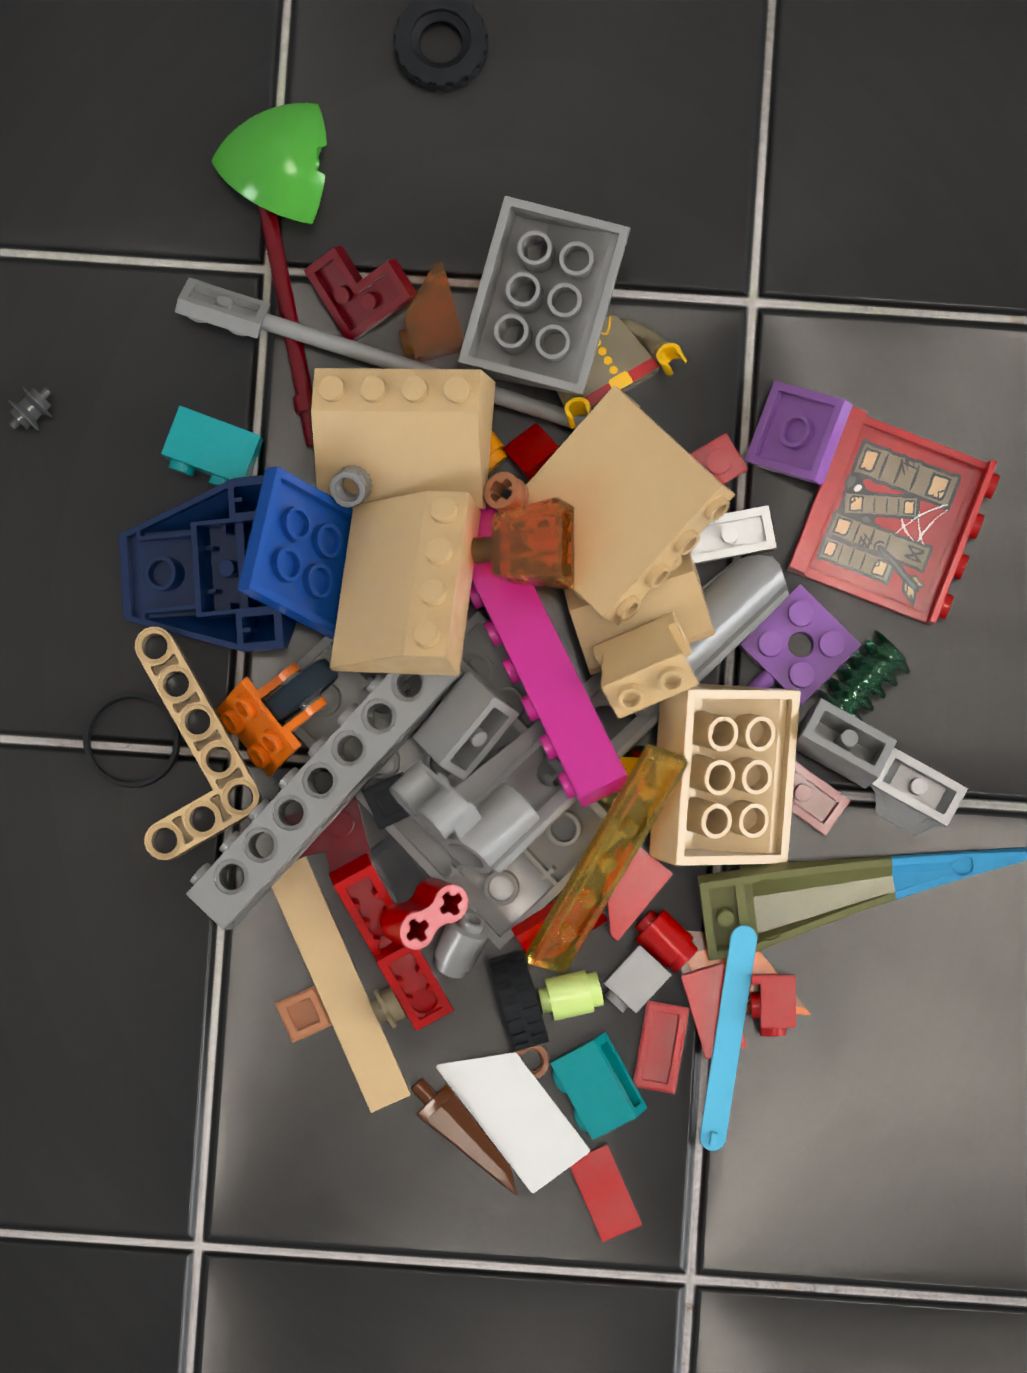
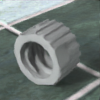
[329,465,372,508]

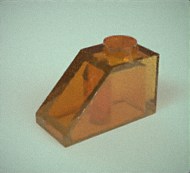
[398,261,464,363]

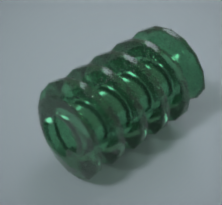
[815,630,911,721]

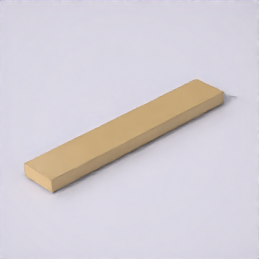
[272,856,411,1113]

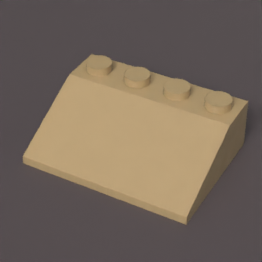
[311,368,496,510]
[330,491,481,676]
[649,684,801,866]

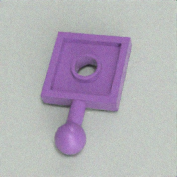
[738,584,862,707]

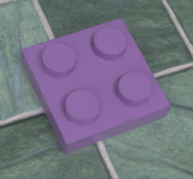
[744,380,853,486]

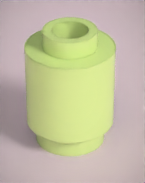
[538,969,604,1021]

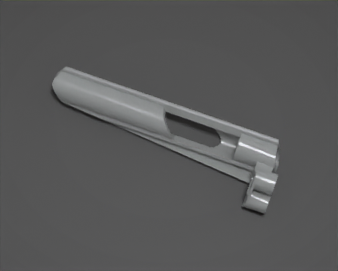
[389,555,789,874]

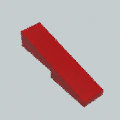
[329,853,454,1031]

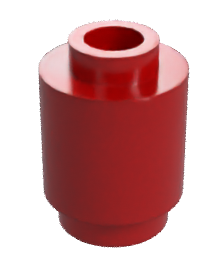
[634,909,699,973]

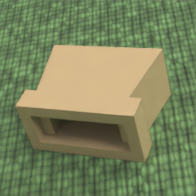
[593,612,700,719]

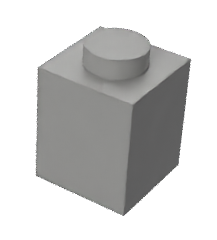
[603,944,671,1013]

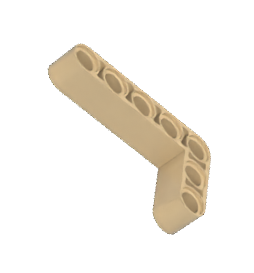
[135,627,262,860]

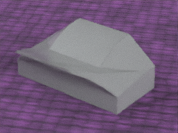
[870,748,968,836]

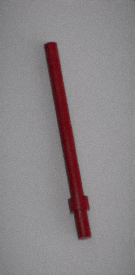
[258,206,314,448]

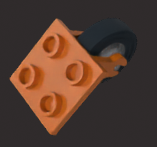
[216,658,338,777]

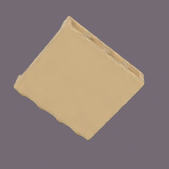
[498,385,735,625]

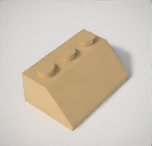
[563,552,715,675]

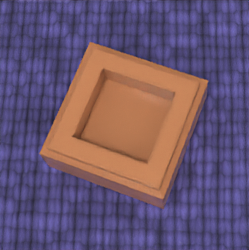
[275,985,332,1043]

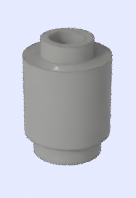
[433,911,490,979]

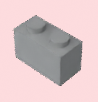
[413,670,520,781]
[796,698,897,789]

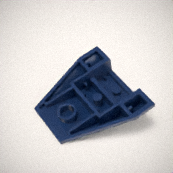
[119,475,297,652]

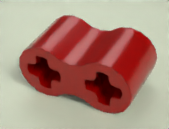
[381,877,468,950]

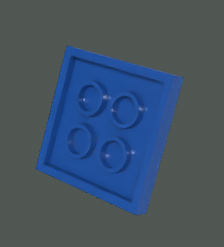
[237,466,353,639]

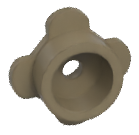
[370,986,407,1029]

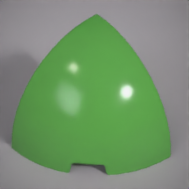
[211,103,327,224]

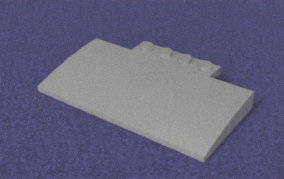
[264,611,627,950]

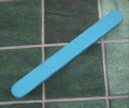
[699,925,757,1151]

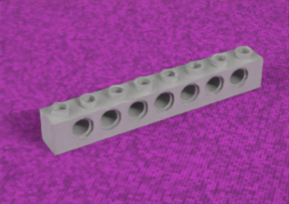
[186,669,465,930]

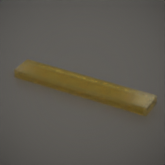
[525,744,689,974]

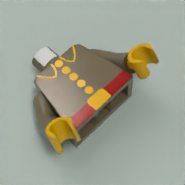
[556,314,687,429]

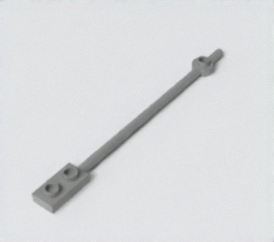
[175,278,587,429]

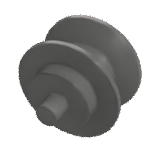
[7,386,53,431]

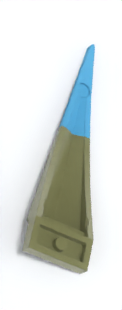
[697,847,1027,961]

